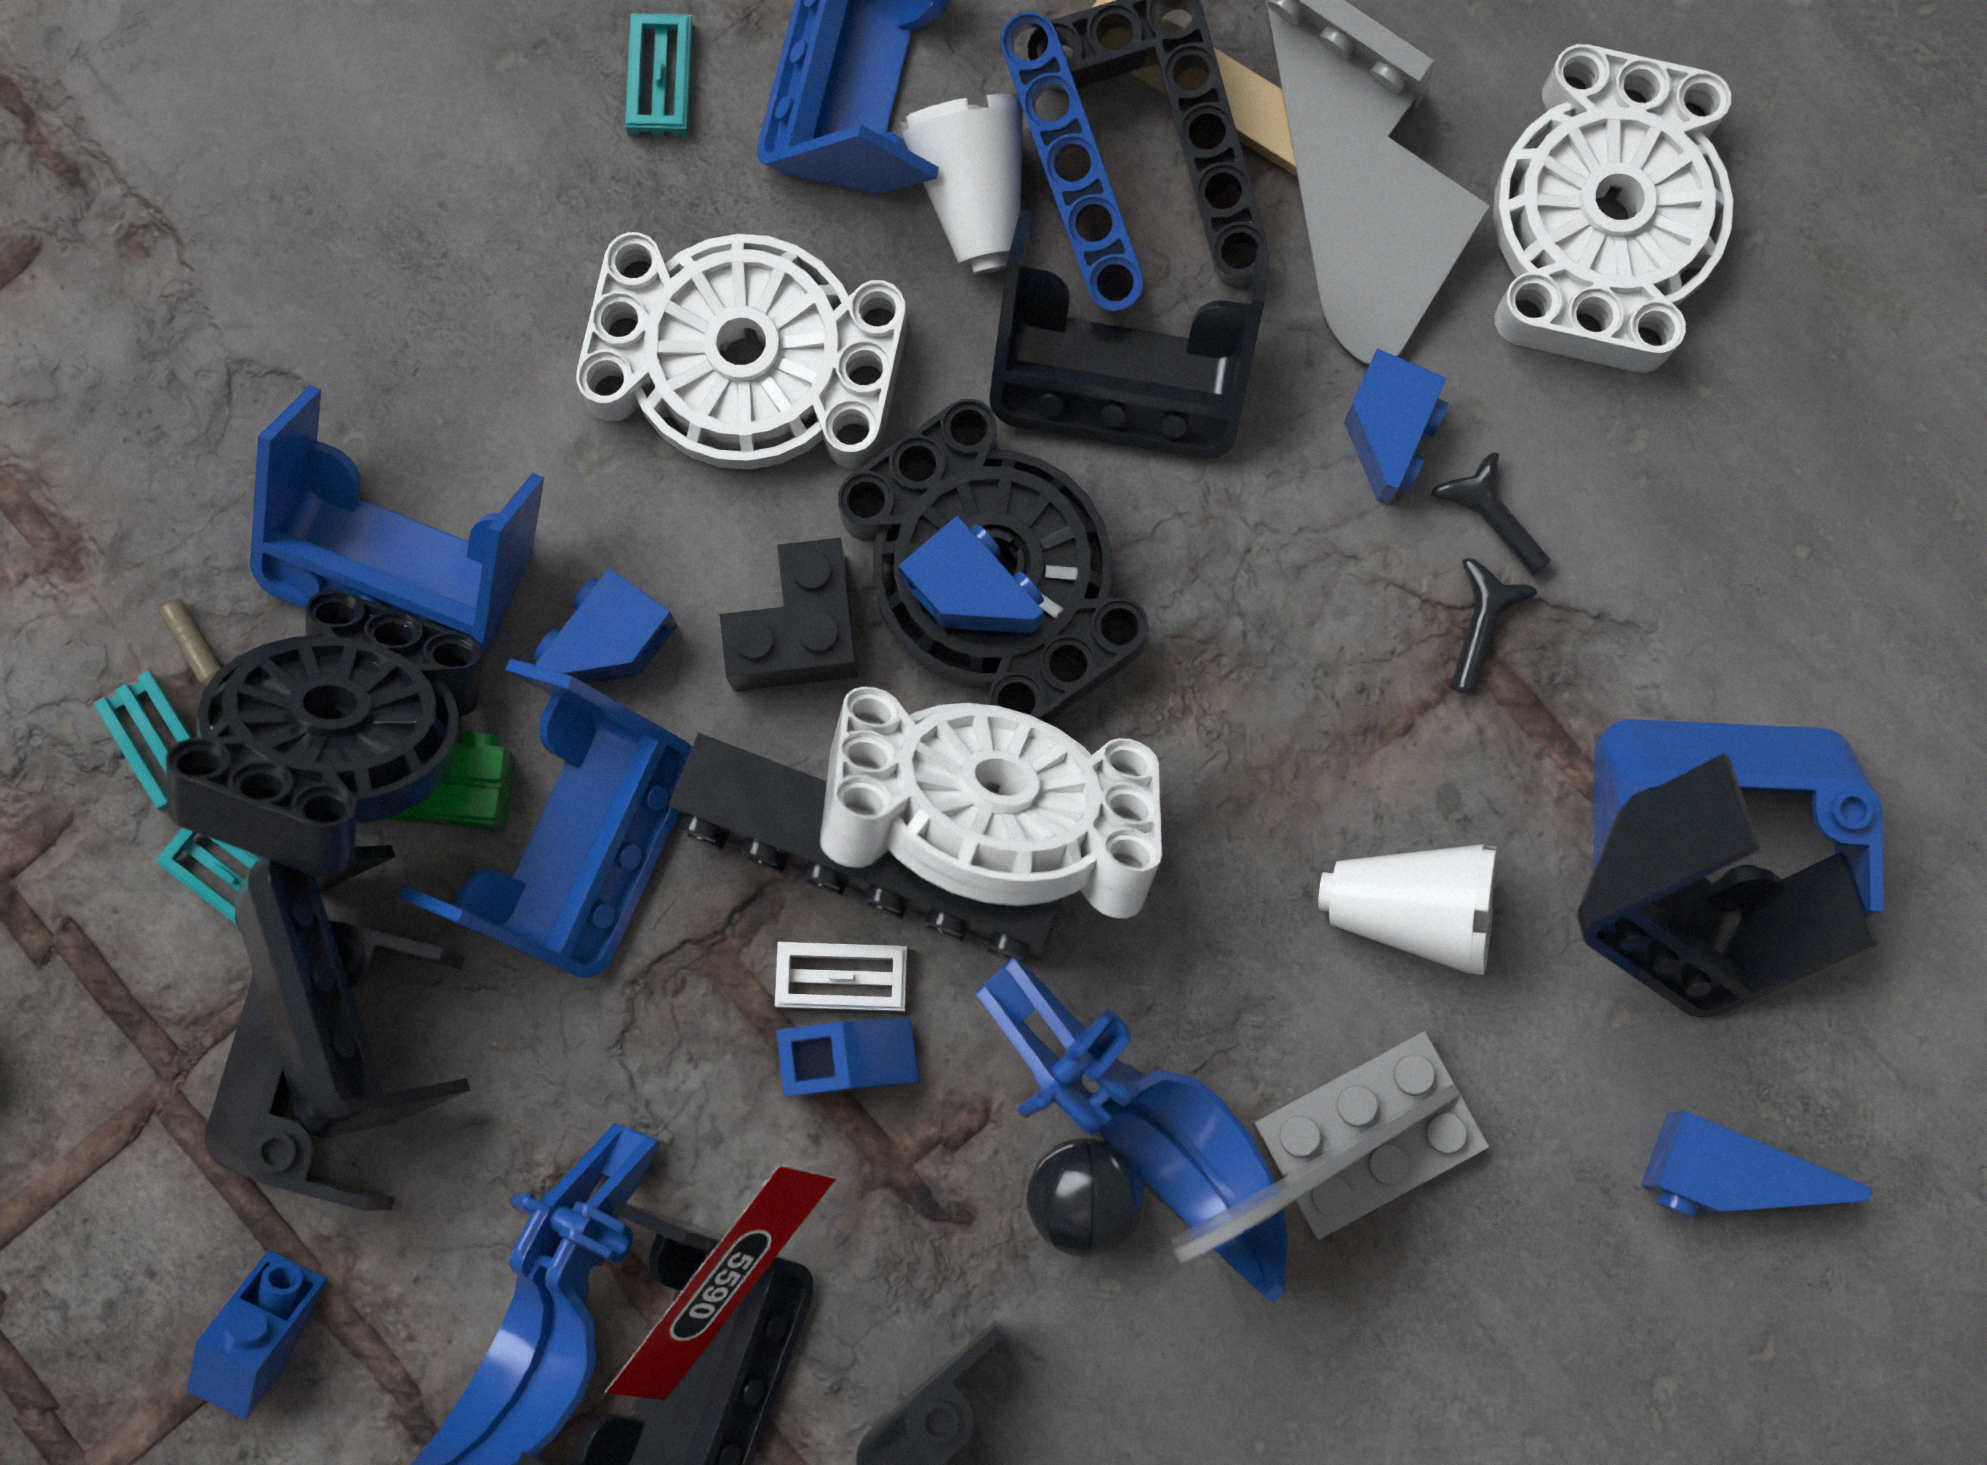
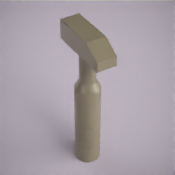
[159,599,221,729]

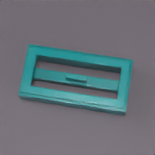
[625,14,693,137]
[93,670,194,812]
[155,827,262,925]

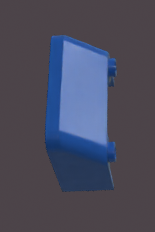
[757,0,950,194]
[250,385,544,657]
[397,658,692,978]
[1593,719,1884,916]

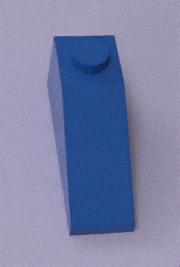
[1641,1111,1873,1219]

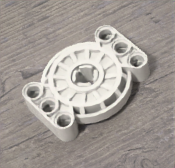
[1493,44,1733,373]
[576,232,907,470]
[820,687,1162,918]

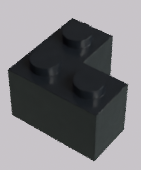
[720,537,858,692]

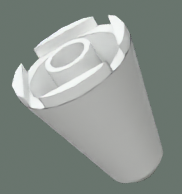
[900,94,1023,274]
[1318,844,1498,975]

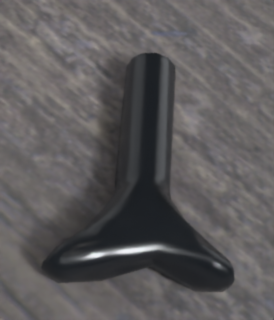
[1431,452,1551,576]
[1450,558,1537,695]

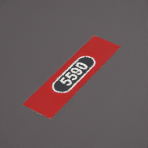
[605,1165,837,1401]

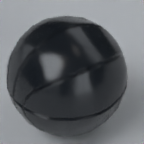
[1026,1138,1144,1257]

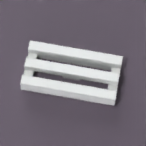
[775,942,907,1012]

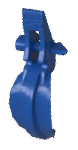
[976,955,1288,1302]
[411,1123,661,1465]

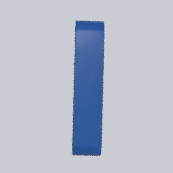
[1000,11,1145,311]

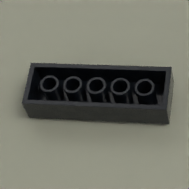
[668,732,1064,963]

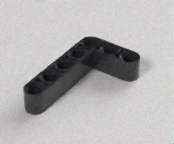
[1027,0,1269,289]

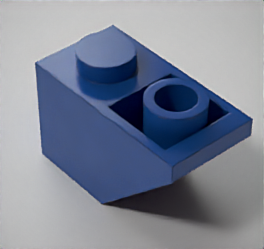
[1344,348,1449,506]
[898,515,1044,634]
[534,568,678,684]
[776,1017,919,1099]
[187,1250,327,1420]

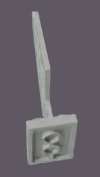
[1266,0,1490,365]
[1171,1031,1489,1263]

